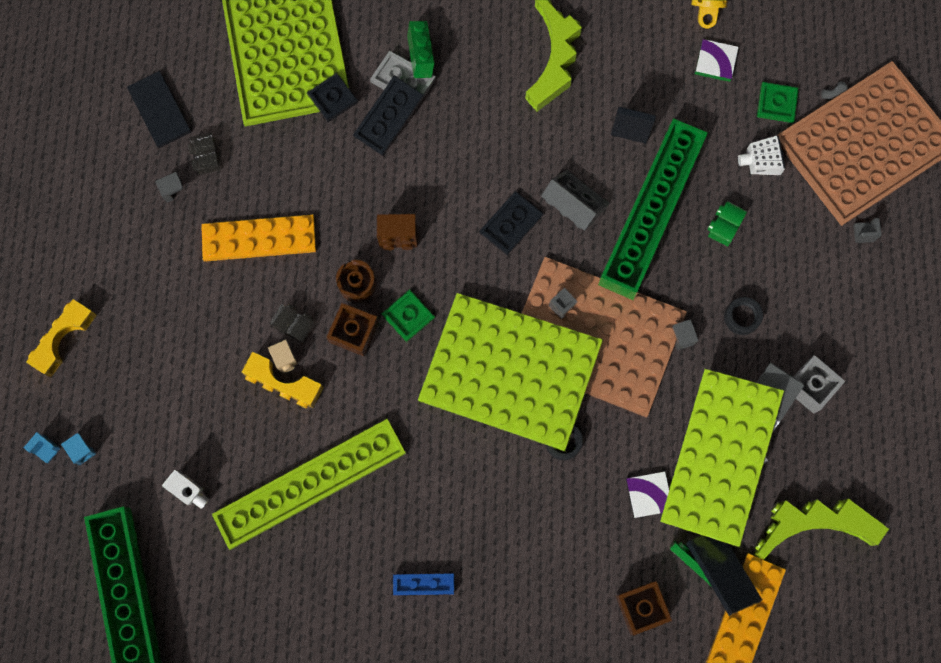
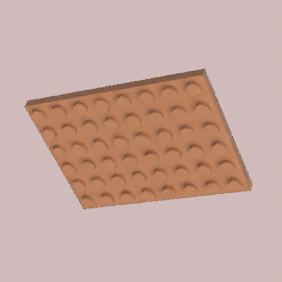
[777,61,941,226]
[521,257,687,418]

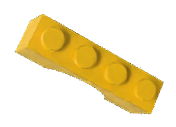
[26,299,97,378]
[242,352,324,409]

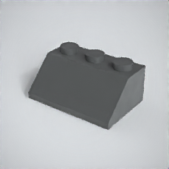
[541,170,610,231]

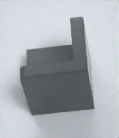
[155,172,183,203]
[853,218,881,243]
[549,288,578,319]
[672,319,699,351]

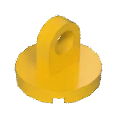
[691,0,728,28]

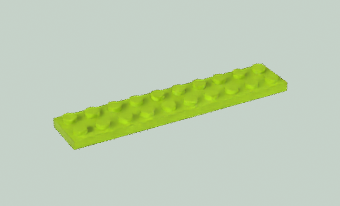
[212,419,406,550]

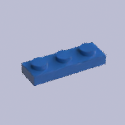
[393,574,454,595]

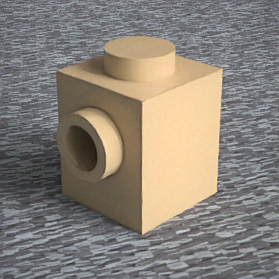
[268,340,298,372]

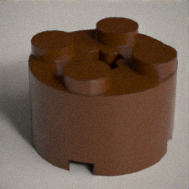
[336,260,376,303]

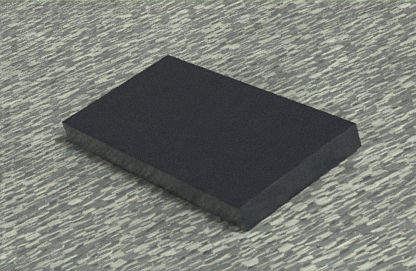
[127,71,192,149]
[353,75,425,156]
[686,535,763,616]

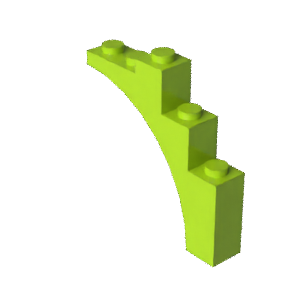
[525,0,581,112]
[754,499,889,559]

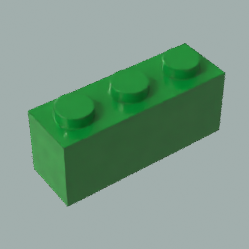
[407,21,434,78]

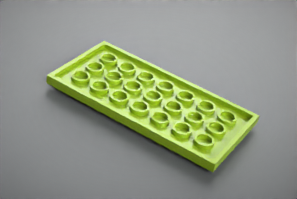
[660,369,784,547]

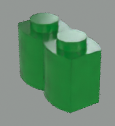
[707,201,747,247]

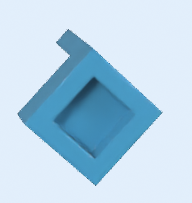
[23,432,61,463]
[61,433,96,465]

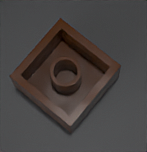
[377,214,417,250]
[326,303,379,356]
[616,581,672,636]

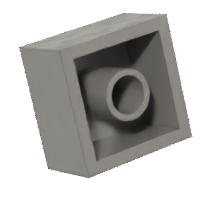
[793,355,845,414]

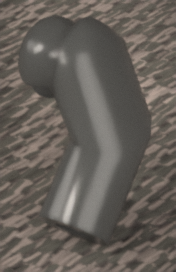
[821,81,848,99]

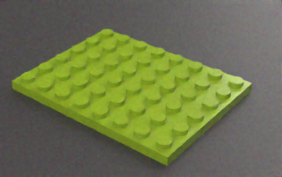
[222,0,349,127]
[418,293,603,451]

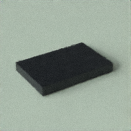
[611,106,656,144]
[479,191,544,256]

